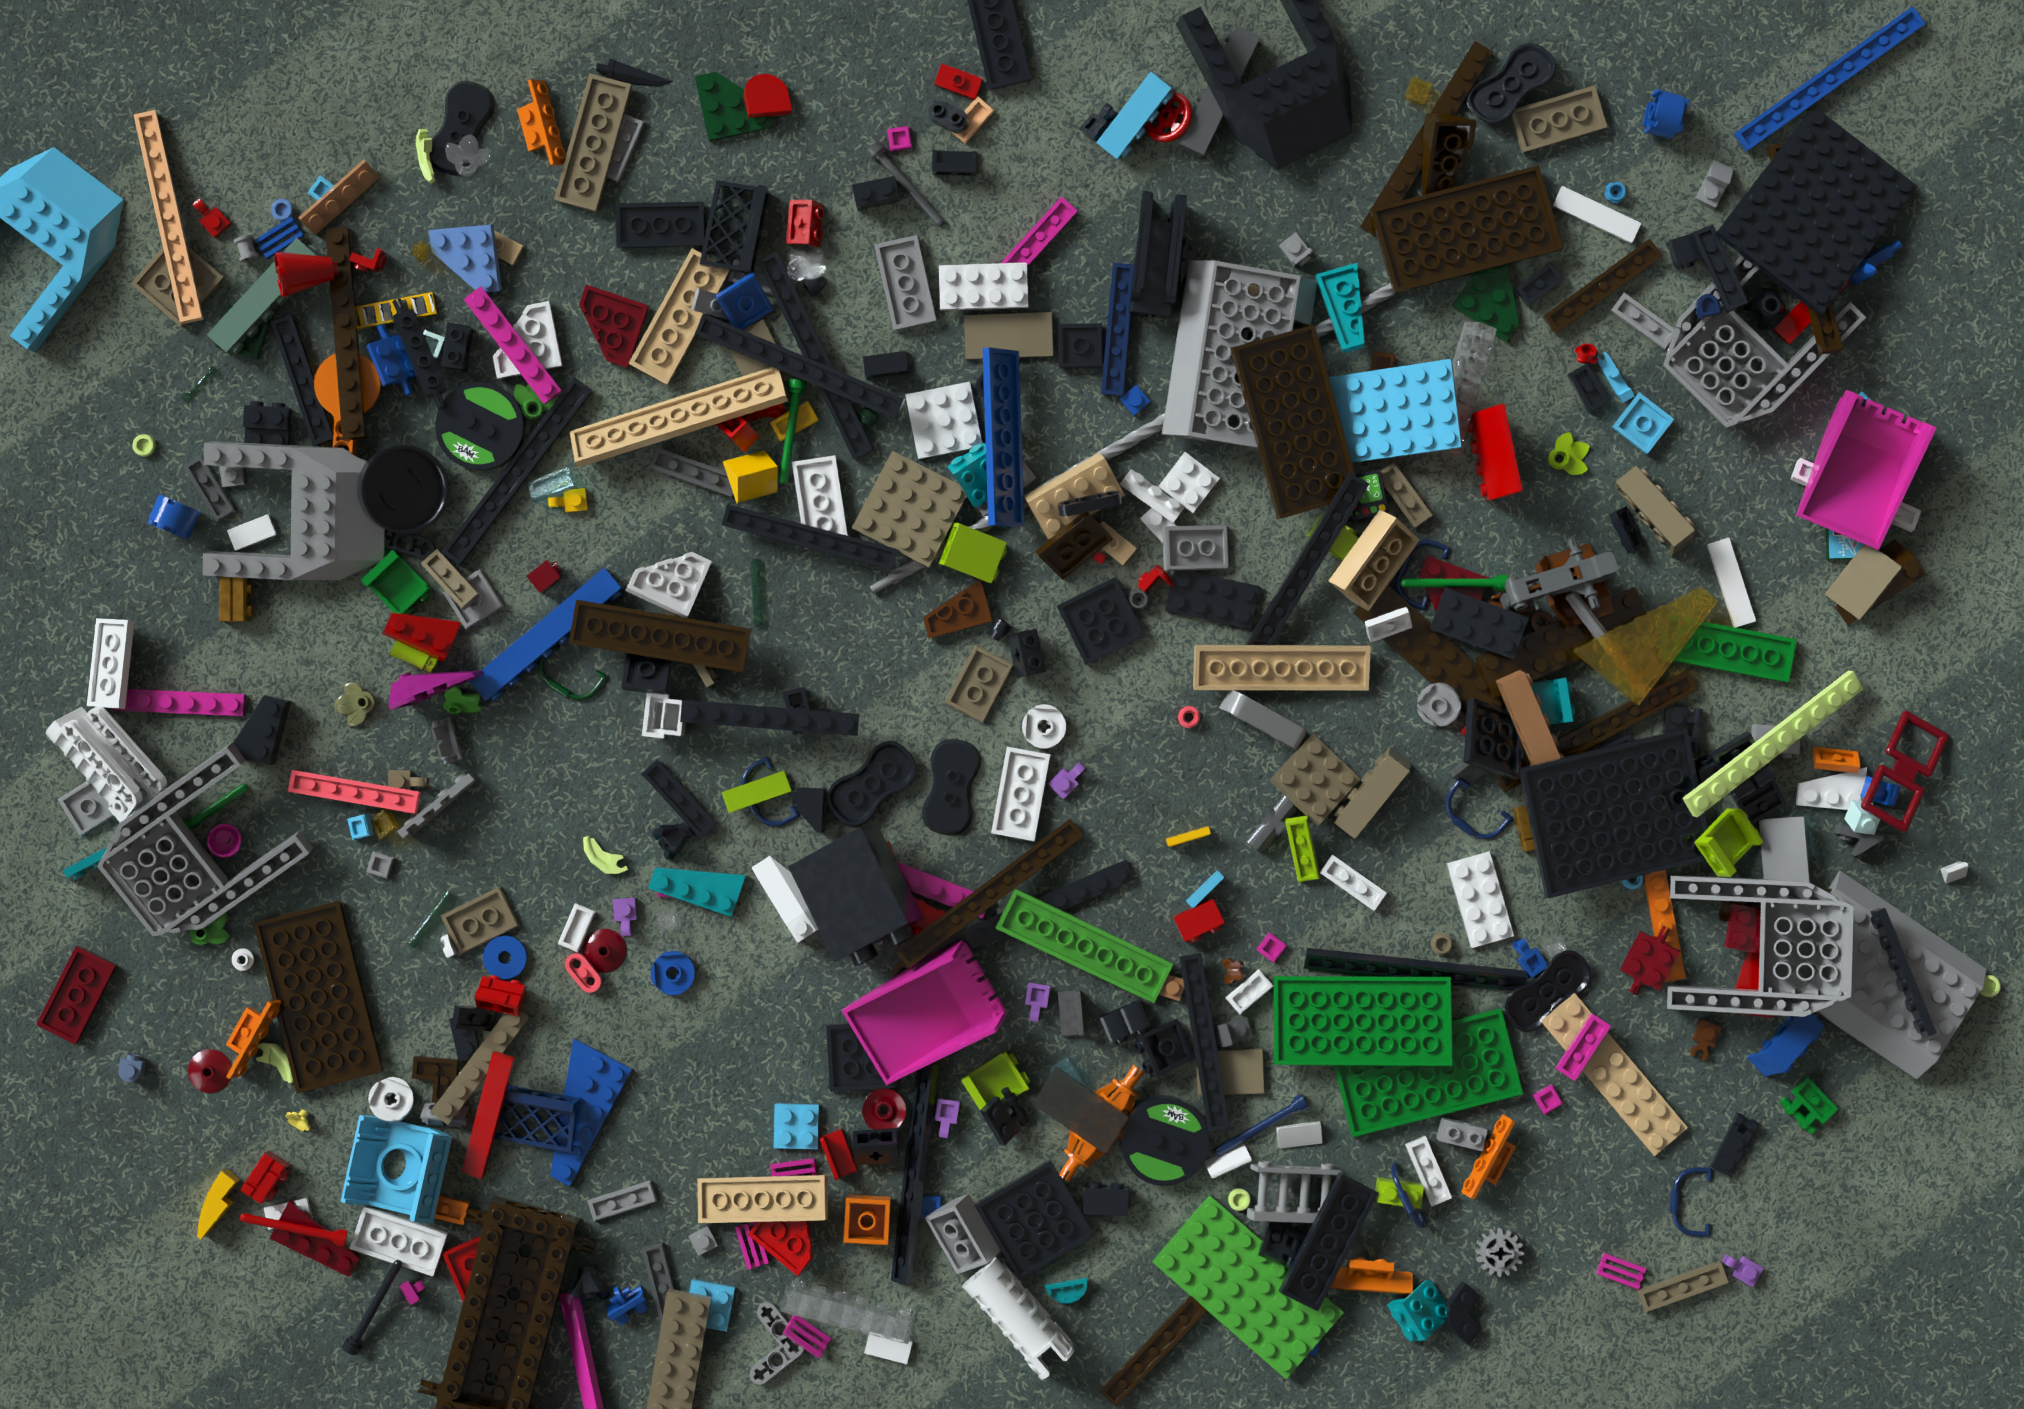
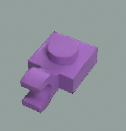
[1048,762,1085,799]
[613,898,637,936]
[1025,982,1050,1022]
[935,1098,960,1138]
[1722,1254,1764,1287]

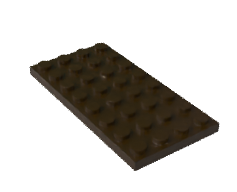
[1370,165,1563,294]
[1230,324,1355,520]
[253,900,384,1094]

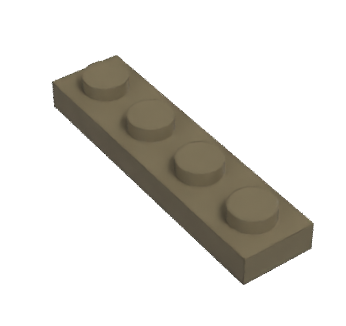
[1636,1261,1729,1312]

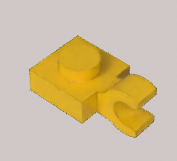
[548,488,588,513]

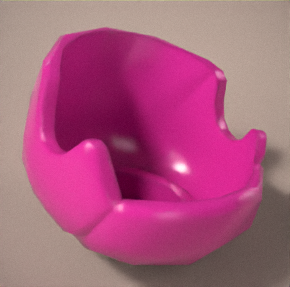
[207,823,241,858]

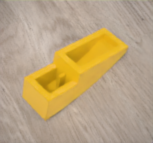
[197,1168,240,1240]

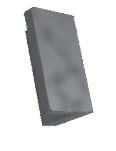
[1058,990,1084,1036]

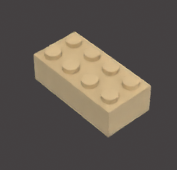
[1024,453,1125,539]
[1329,510,1420,611]

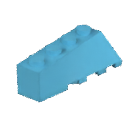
[1096,72,1173,159]

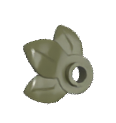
[334,682,376,727]

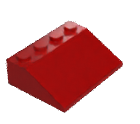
[1466,403,1523,501]

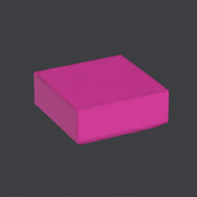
[887,126,912,152]
[1256,932,1287,963]
[1533,1084,1563,1115]

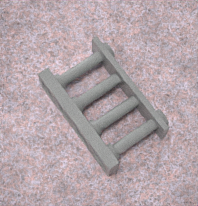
[1247,1161,1342,1223]

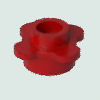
[1575,343,1598,364]

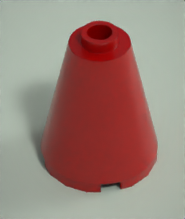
[274,252,338,296]

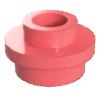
[1178,706,1200,728]

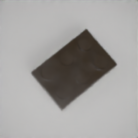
[1036,512,1113,580]

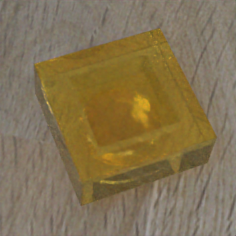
[1404,76,1432,106]
[371,809,399,840]

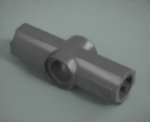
[1246,795,1298,853]

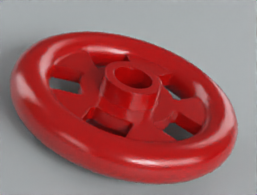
[1145,92,1193,143]

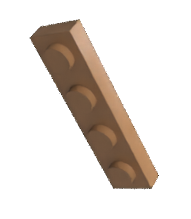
[298,159,380,235]

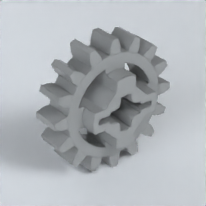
[1475,1227,1524,1277]

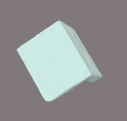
[423,330,445,361]

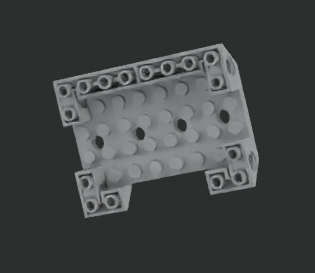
[1162,260,1317,450]

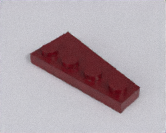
[269,1198,361,1277]

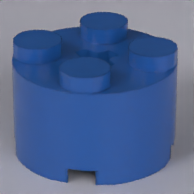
[1643,89,1689,139]
[148,494,201,540]

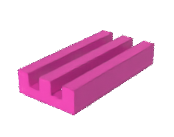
[770,1158,816,1176]
[735,1222,769,1269]
[1596,1253,1646,1290]
[782,1314,831,1358]

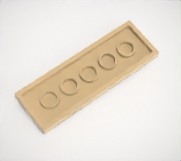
[629,248,730,385]
[697,1175,828,1223]

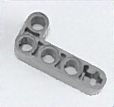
[1219,690,1307,750]

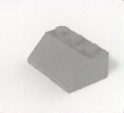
[924,1194,1001,1274]

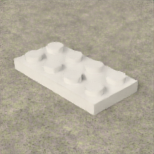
[939,263,1028,311]
[792,455,848,549]
[87,618,134,709]
[991,747,1050,841]
[1447,851,1514,948]
[349,1206,449,1276]

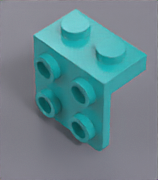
[947,443,988,507]
[1531,678,1575,725]
[1387,1279,1448,1342]

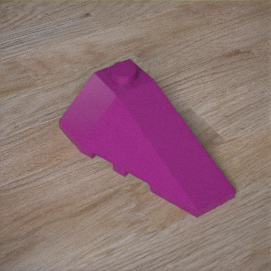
[389,670,484,710]

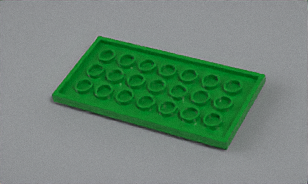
[1273,976,1452,1066]
[1334,1008,1523,1137]

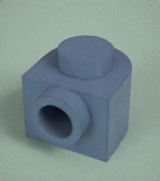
[118,1054,147,1082]

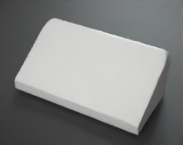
[1276,1121,1322,1149]
[1205,1144,1252,1179]

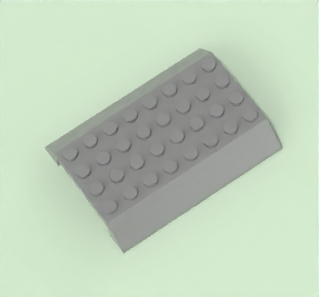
[1816,871,1986,1079]

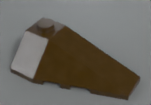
[1422,114,1477,195]
[1835,539,1926,625]

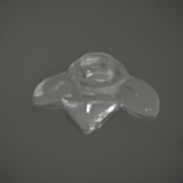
[445,134,490,177]
[787,245,826,281]

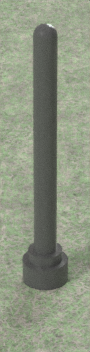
[866,140,944,226]

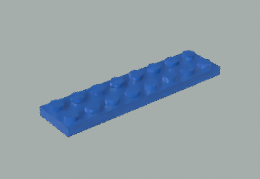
[983,347,1025,527]

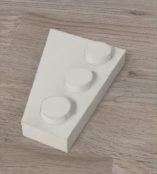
[1796,767,1867,810]

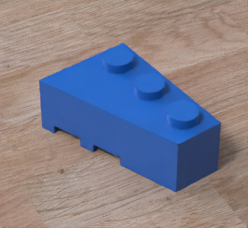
[1747,1013,1825,1076]

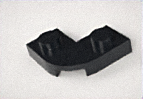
[1445,1281,1482,1345]

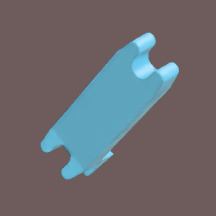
[1597,352,1634,403]

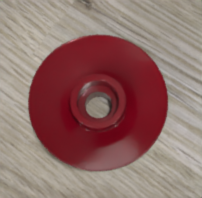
[583,929,627,972]
[188,1049,232,1093]
[862,1088,906,1130]

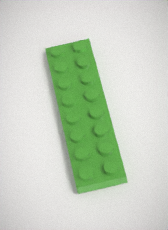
[995,888,1173,1003]

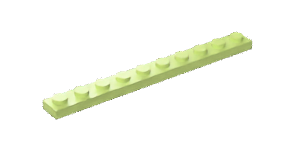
[1683,671,1863,817]

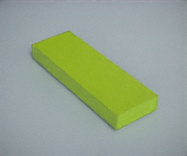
[722,771,791,813]
[1285,816,1320,882]

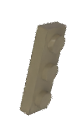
[1381,462,1432,528]
[421,549,480,610]

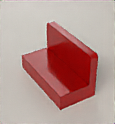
[820,1129,857,1181]

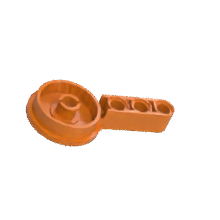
[314,354,381,456]

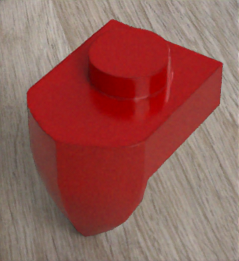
[1138,564,1174,593]

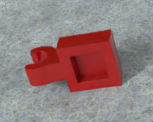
[192,199,231,238]

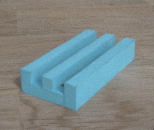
[1186,871,1224,908]

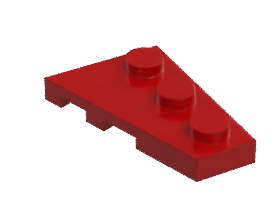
[382,613,461,662]
[442,1236,481,1301]

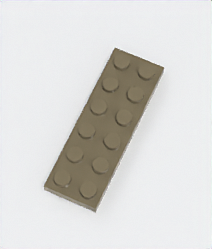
[554,73,633,212]
[647,1289,712,1409]

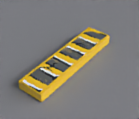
[356,292,437,330]

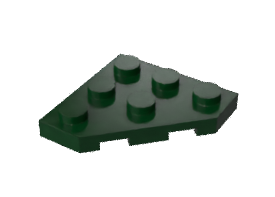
[695,72,773,141]
[1452,265,1519,343]

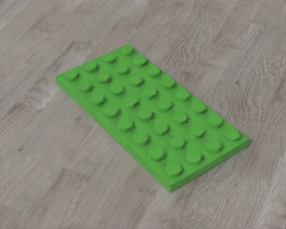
[1152,1195,1344,1379]

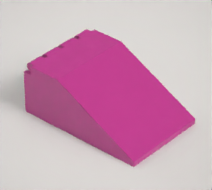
[1796,390,1937,550]
[842,940,1007,1085]

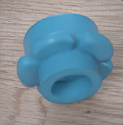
[1605,182,1626,203]

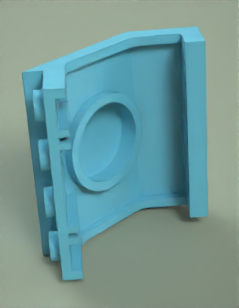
[341,1115,452,1223]

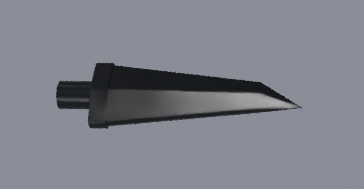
[596,59,672,86]

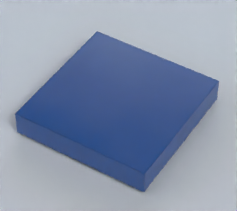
[715,272,774,330]

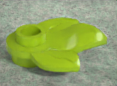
[1548,432,1590,475]

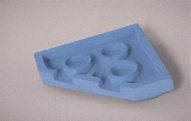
[429,224,502,292]

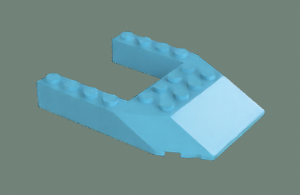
[0,147,124,352]

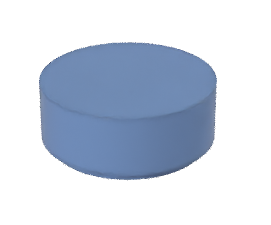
[271,199,294,222]

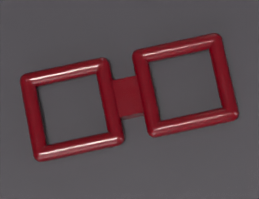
[1861,711,1949,832]

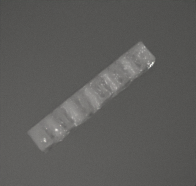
[1437,322,1497,456]

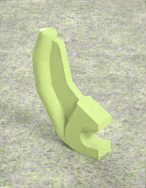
[416,129,435,184]
[583,836,629,874]
[256,1042,294,1083]

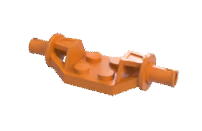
[1059,1065,1145,1182]

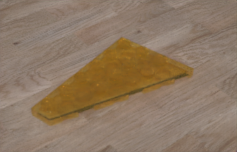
[1573,587,1718,705]

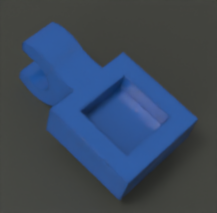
[1512,938,1548,978]

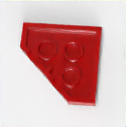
[747,1221,813,1276]

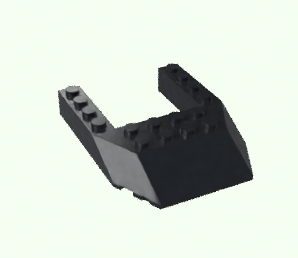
[1176,0,1352,170]

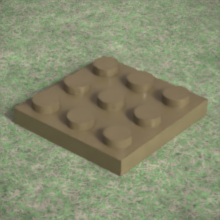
[131,245,225,328]
[1269,734,1360,826]

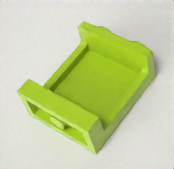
[938,523,1007,583]
[1694,809,1763,877]
[961,1050,1031,1110]

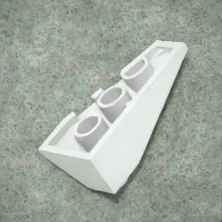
[752,856,818,943]

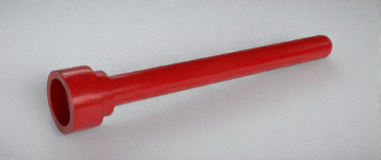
[240,1213,348,1248]

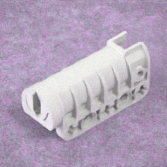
[46,706,167,822]
[962,1257,1074,1380]

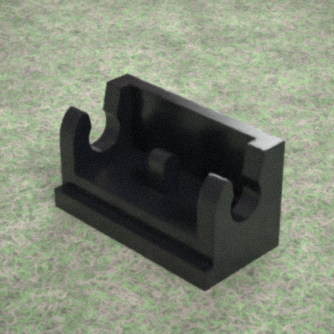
[932,150,977,176]

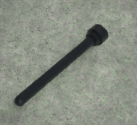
[342,1259,402,1355]

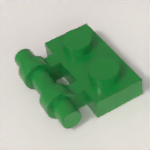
[1779,1076,1838,1134]

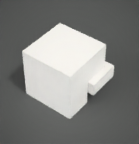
[642,693,686,738]

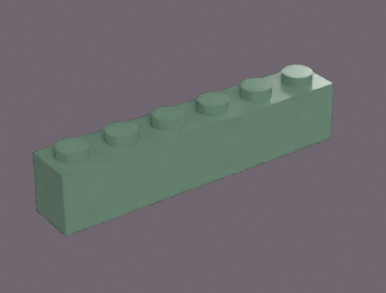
[207,238,317,356]

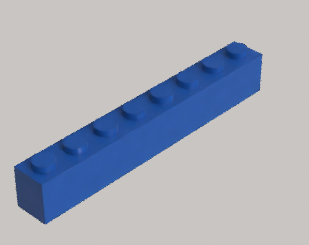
[469,568,623,702]

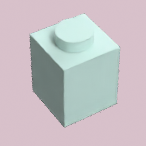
[1844,800,1880,835]

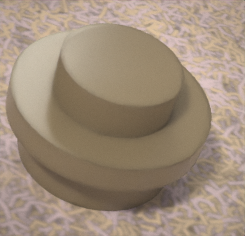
[1430,933,1453,955]

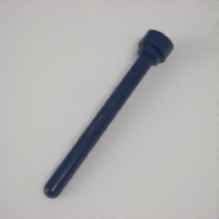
[1214,1093,1310,1156]

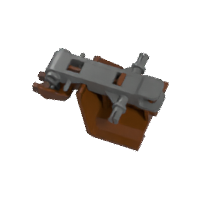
[1488,537,1618,627]

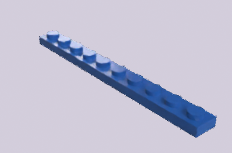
[1733,6,1926,152]

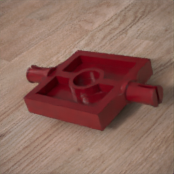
[1620,925,1680,995]

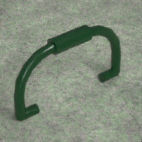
[538,644,607,700]

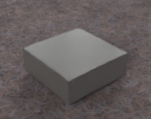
[366,851,395,879]

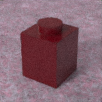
[526,560,563,594]

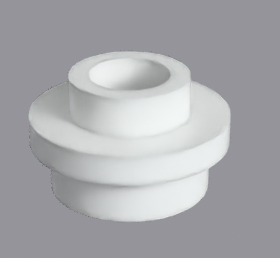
[232,948,254,971]

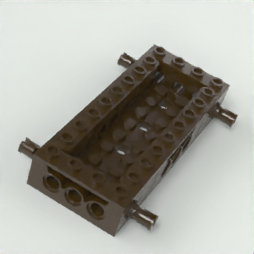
[418,1196,596,1409]

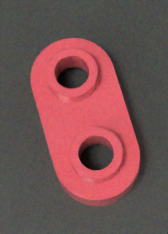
[565,953,602,993]

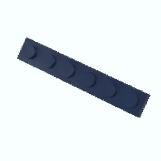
[1101,263,1134,396]

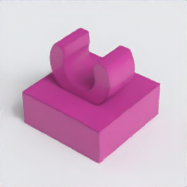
[398,1280,425,1305]

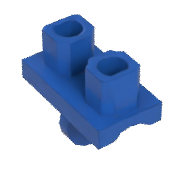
[607,1285,648,1325]

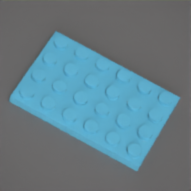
[1329,359,1463,463]

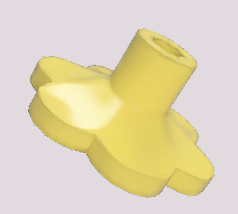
[285,1109,311,1131]

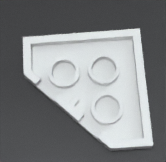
[493,301,563,379]
[626,552,712,618]

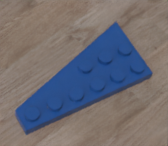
[550,1038,632,1186]

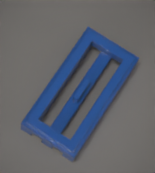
[255,217,304,259]

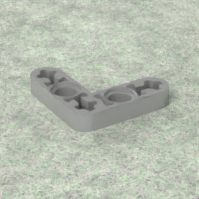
[750,1301,804,1385]

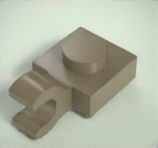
[388,770,427,790]

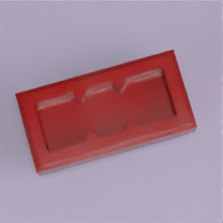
[934,64,983,100]

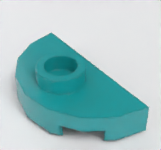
[1045,1277,1088,1304]

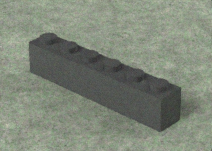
[1177,25,1260,159]

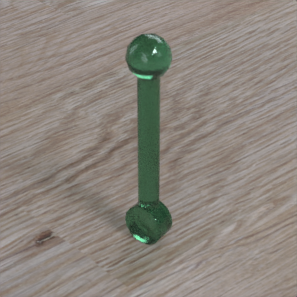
[182,366,217,402]

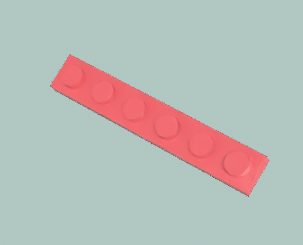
[288,770,421,814]

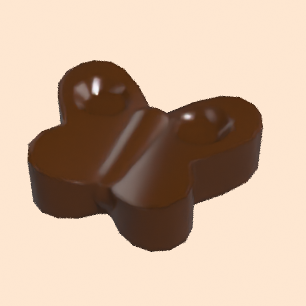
[1222,958,1245,984]

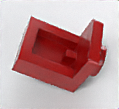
[349,248,387,273]

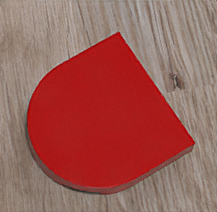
[744,74,792,118]

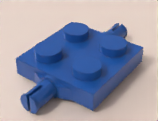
[366,323,416,396]

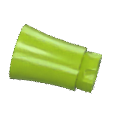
[389,641,439,673]

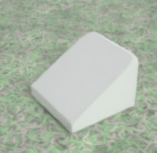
[1940,861,1968,884]

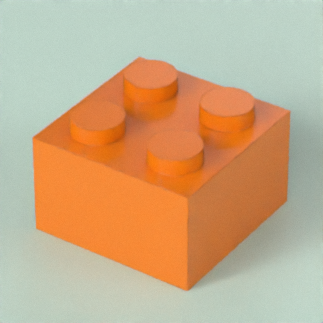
[844,1194,891,1245]

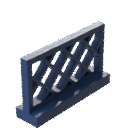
[494,1085,581,1153]

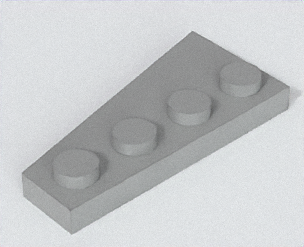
[397,773,478,838]

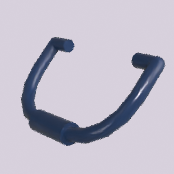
[1395,539,1450,610]
[741,757,800,827]
[1445,777,1512,839]
[1391,1162,1427,1229]
[1670,1167,1712,1237]

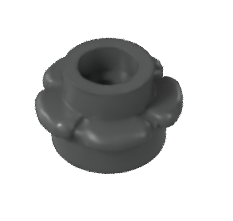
[1128,589,1149,610]

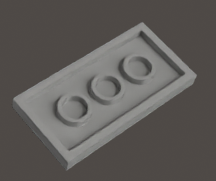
[874,235,936,331]

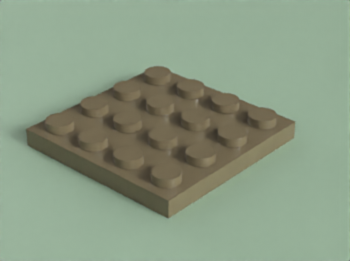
[852,451,967,569]

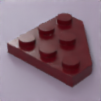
[579,285,649,368]
[1419,555,1489,612]

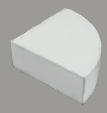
[441,933,458,958]

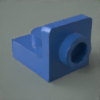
[1860,776,1900,807]

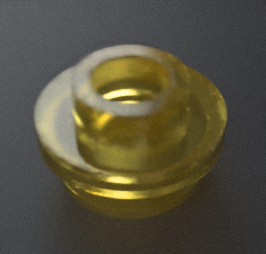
[412,240,428,262]

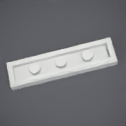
[1552,186,1641,244]
[1707,538,1756,628]

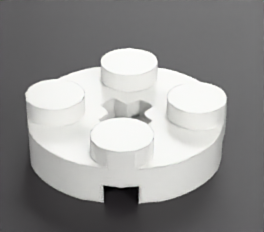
[1022,704,1066,748]
[368,1077,414,1122]

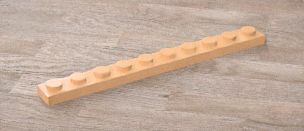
[134,110,204,324]

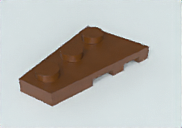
[923,579,992,639]

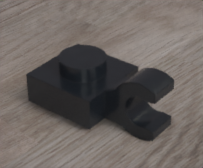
[1079,103,1118,142]

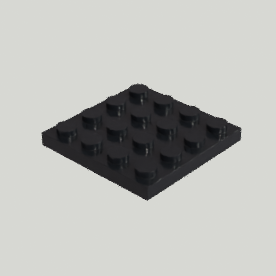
[974,1159,1095,1280]

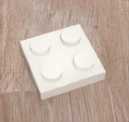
[1158,452,1220,513]

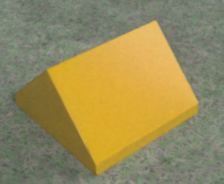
[723,450,778,504]

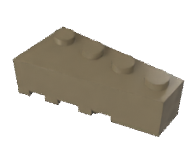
[1615,466,1695,557]
[1334,747,1410,839]

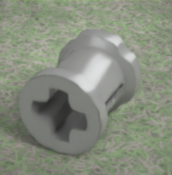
[234,235,260,262]

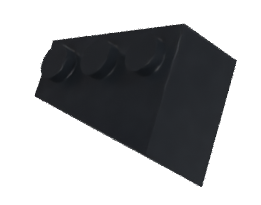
[233,695,291,765]

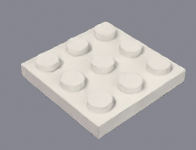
[905,382,982,460]

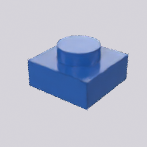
[1119,385,1150,416]

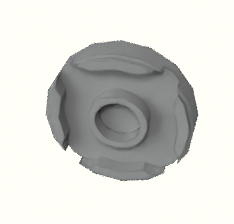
[1417,683,1462,726]

